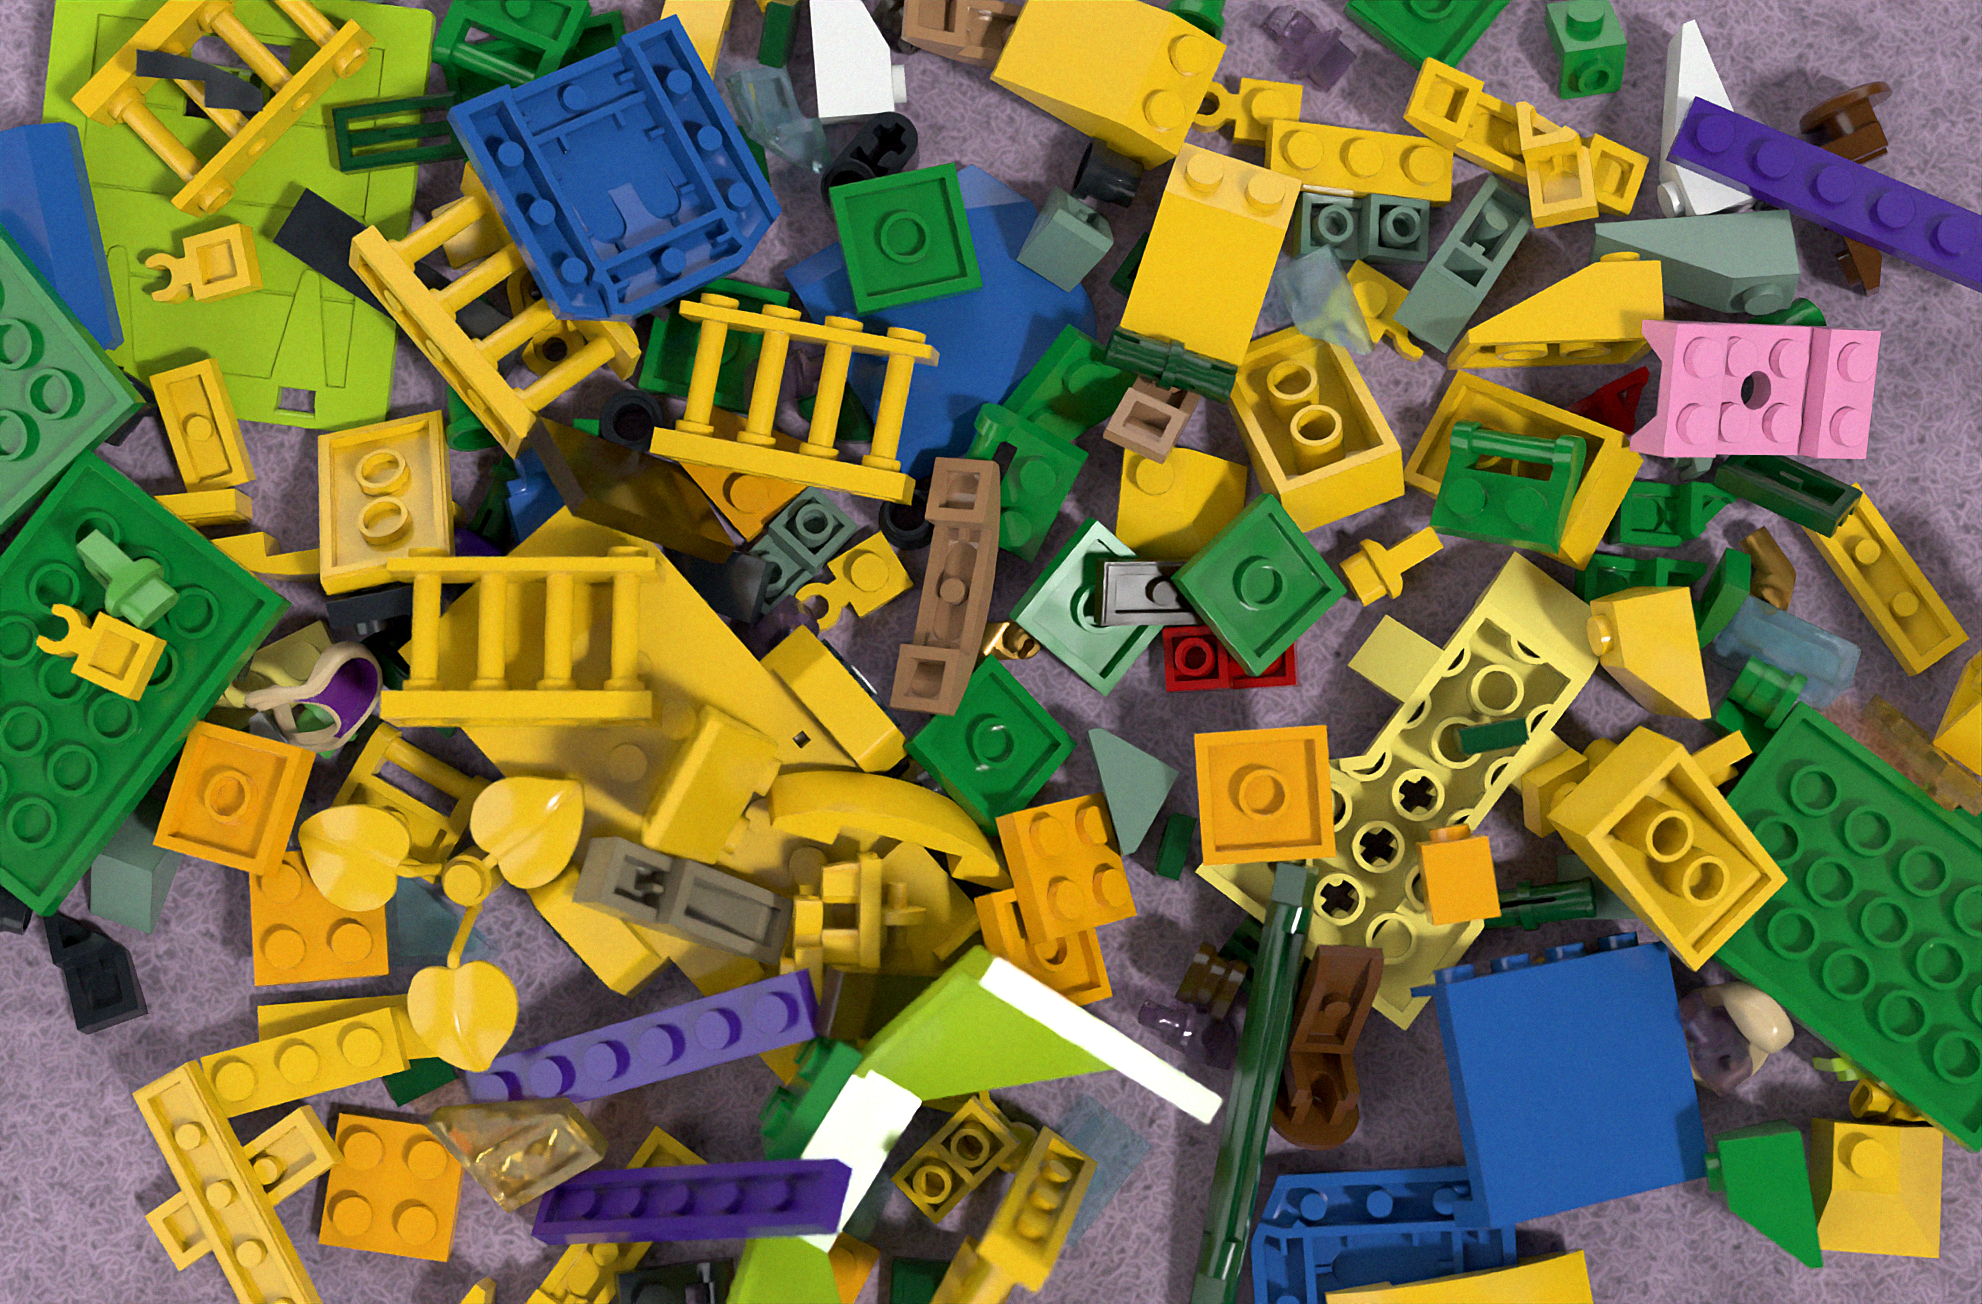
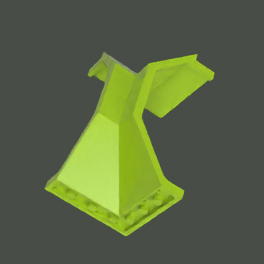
[727,945,1222,1304]

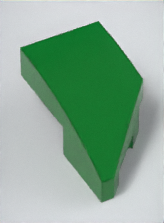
[1608,481,1739,549]
[1691,547,1751,650]
[1574,554,1707,607]

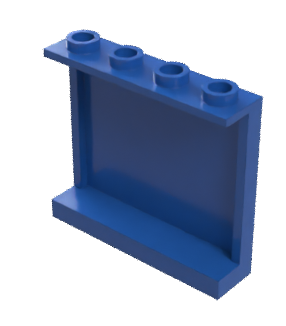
[1410,931,1708,1229]

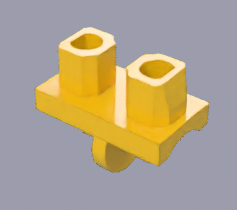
[820,851,926,968]

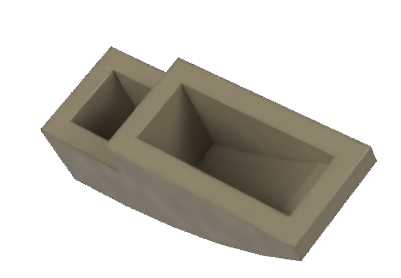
[572,837,793,965]

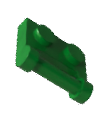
[431,0,592,89]
[964,403,1089,564]
[1429,419,1586,554]

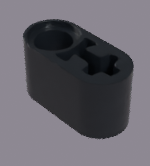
[820,112,920,224]

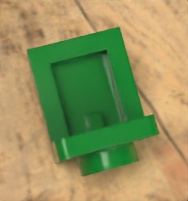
[1544,0,1628,100]

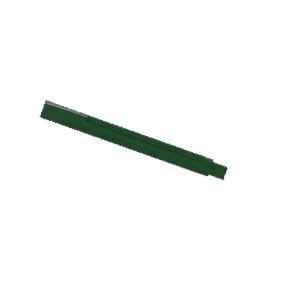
[1189,860,1320,1304]

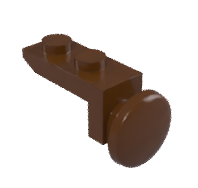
[1799,81,1893,297]
[1271,944,1384,1151]

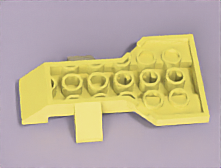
[1195,551,1600,1031]

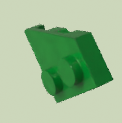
[1002,323,1139,442]

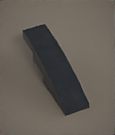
[272,188,533,380]

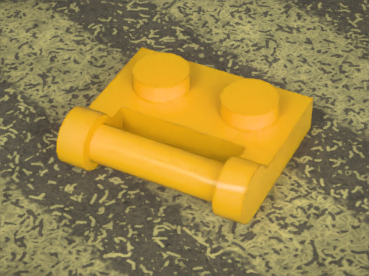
[330,722,493,884]

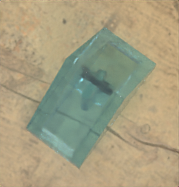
[386,876,502,967]

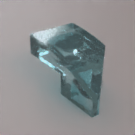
[724,65,833,175]
[1272,245,1376,355]

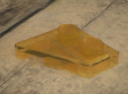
[426,1097,610,1214]

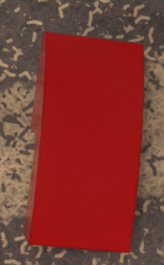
[1162,625,1300,693]

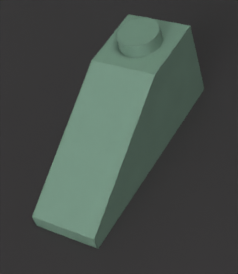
[1393,174,1533,353]
[1589,209,1801,315]

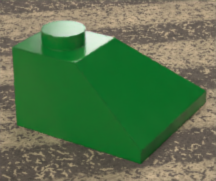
[1703,1119,1824,1269]

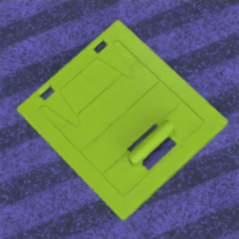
[42,0,436,432]

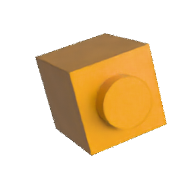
[1415,823,1501,926]

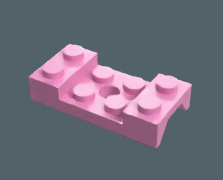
[1629,320,1881,459]

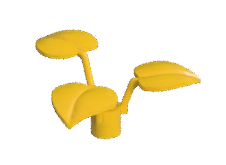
[298,775,585,1072]

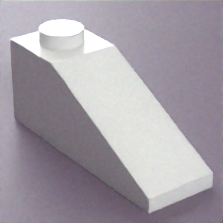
[809,0,907,125]
[1657,19,1759,218]

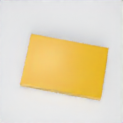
[318,410,455,596]

